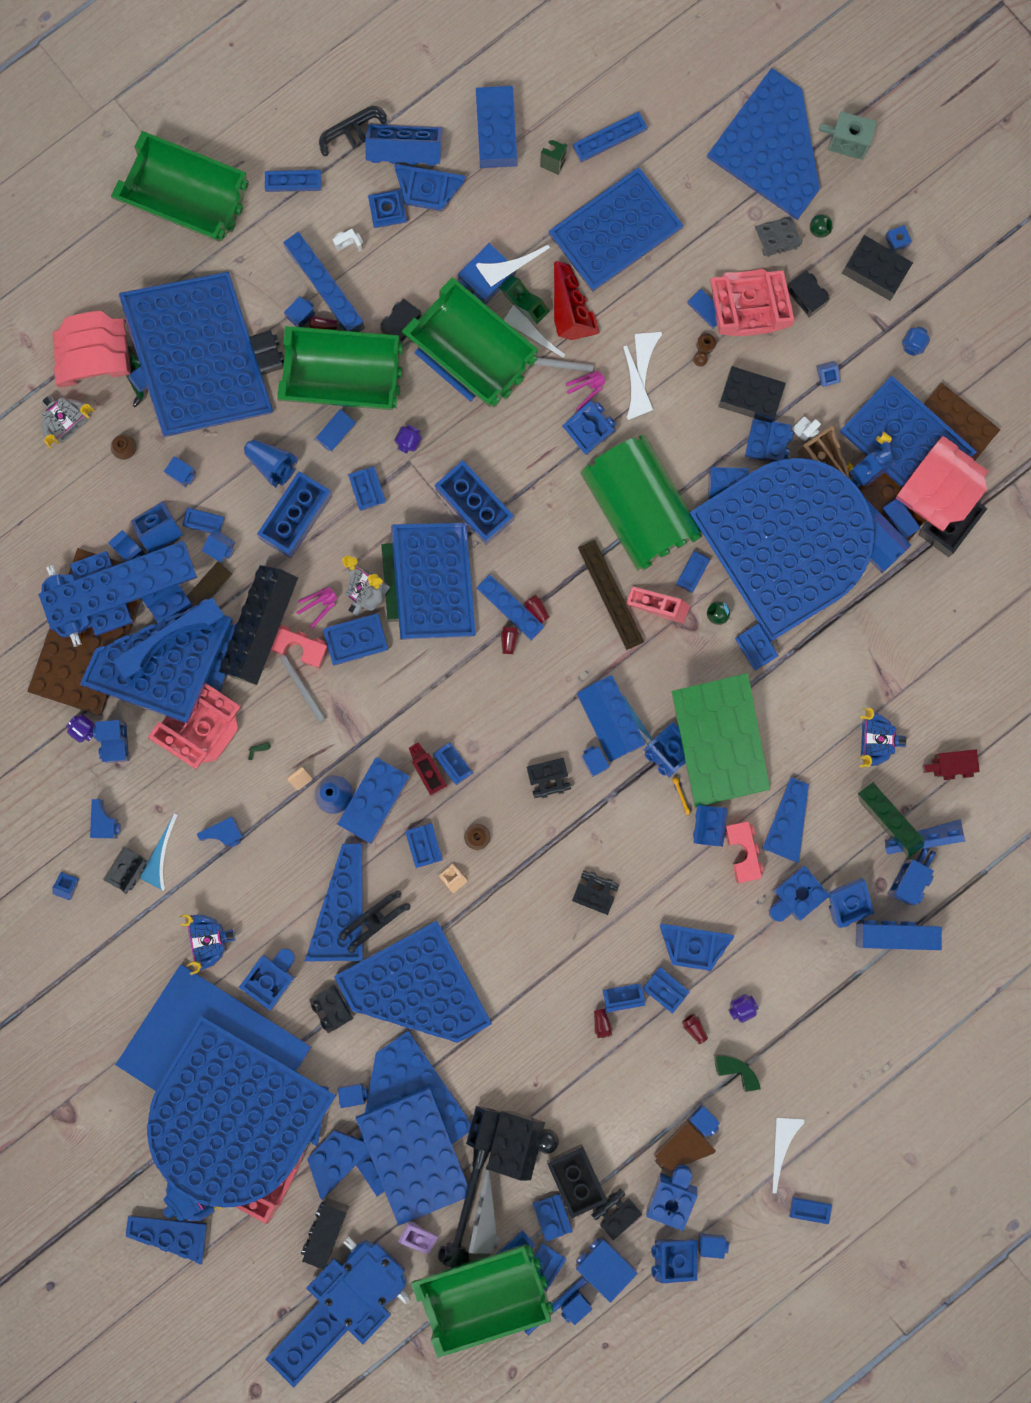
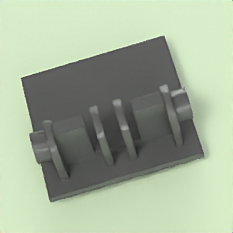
[755,217,802,257]

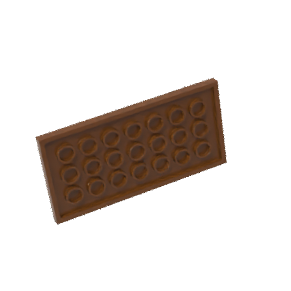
[858,382,1001,542]
[27,548,142,716]

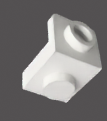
[332,229,363,252]
[792,417,821,443]

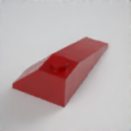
[554,261,600,340]

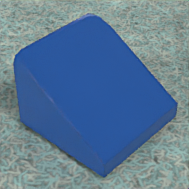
[816,361,840,387]
[52,872,79,900]

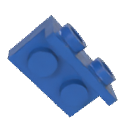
[693,805,728,847]

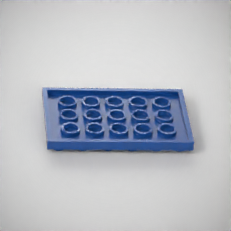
[549,167,683,292]
[840,376,976,488]
[391,523,476,640]
[356,1087,468,1226]

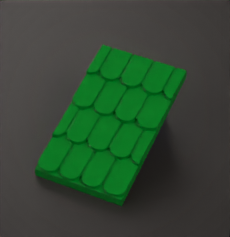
[671,673,770,808]

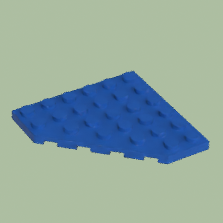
[707,68,820,221]
[80,605,233,724]
[334,921,492,1043]
[356,1030,471,1197]

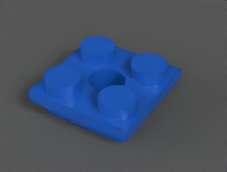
[368,189,407,228]

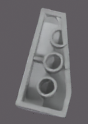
[469,1167,499,1254]

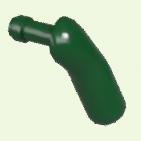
[248,742,271,760]

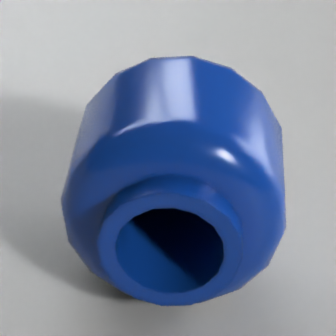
[902,327,930,356]

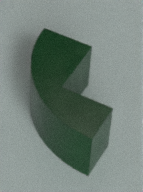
[499,275,550,324]
[714,1054,761,1092]

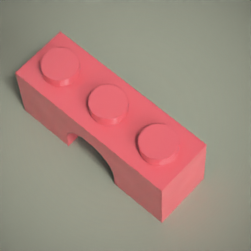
[271,625,328,669]
[725,821,764,883]

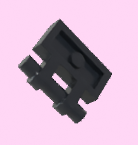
[526,757,571,799]
[572,870,620,915]
[591,1188,643,1241]

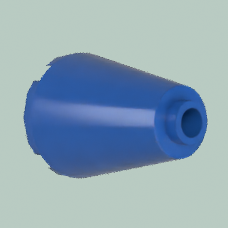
[244,439,298,488]
[315,775,353,814]

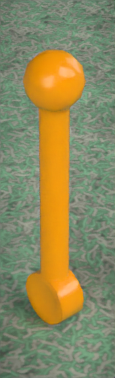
[672,777,690,815]

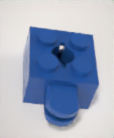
[887,848,936,905]
[769,866,828,922]
[239,949,296,1011]
[646,1165,698,1231]

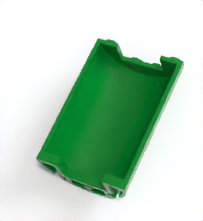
[111,131,249,242]
[402,277,538,407]
[277,326,403,411]
[580,435,703,571]
[411,1244,554,1358]

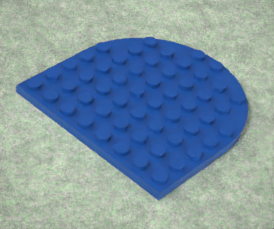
[689,458,874,642]
[147,1016,336,1208]

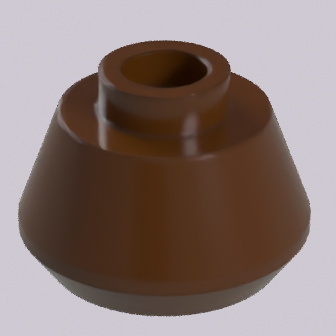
[111,434,137,460]
[464,824,491,850]

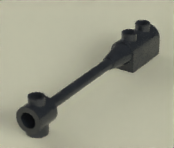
[438,1106,500,1268]

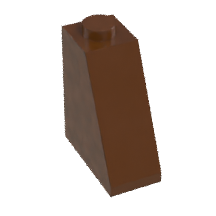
[654,1120,716,1171]

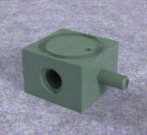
[819,111,877,160]

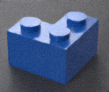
[93,720,129,763]

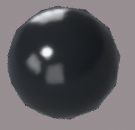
[538,1129,559,1154]

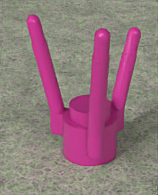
[566,371,606,411]
[296,587,338,628]

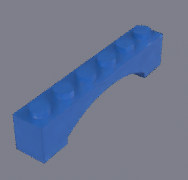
[283,231,365,332]
[113,598,228,684]

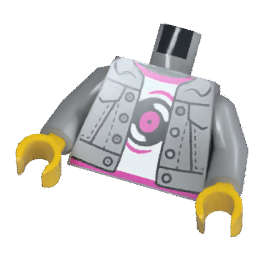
[42,396,95,449]
[342,555,390,616]

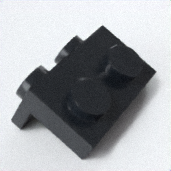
[103,846,147,894]
[309,985,353,1033]

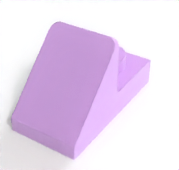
[398,1221,438,1255]

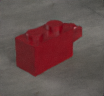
[409,742,448,797]
[922,749,980,780]

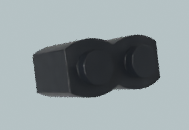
[249,330,284,375]

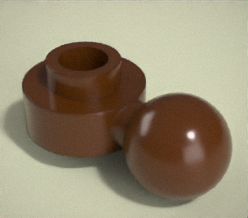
[693,333,716,367]

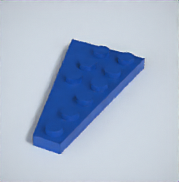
[304,844,363,962]

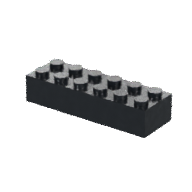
[219,565,298,685]

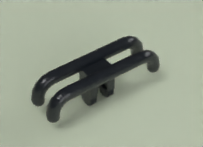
[319,105,387,157]
[338,890,411,953]

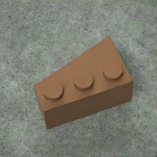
[798,425,851,480]

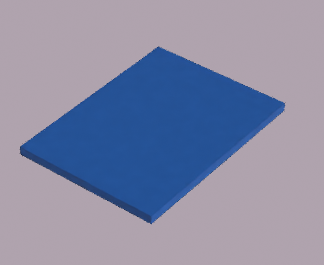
[119,272,273,438]
[115,964,312,1091]

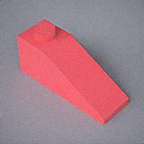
[626,586,690,624]

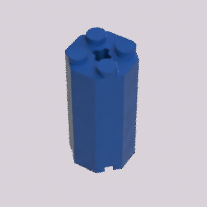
[865,499,911,573]

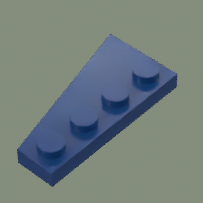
[762,777,809,863]
[885,819,965,854]
[125,1215,207,1265]

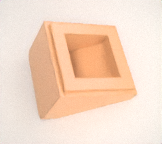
[287,767,312,790]
[438,863,468,893]

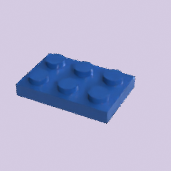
[323,613,389,666]

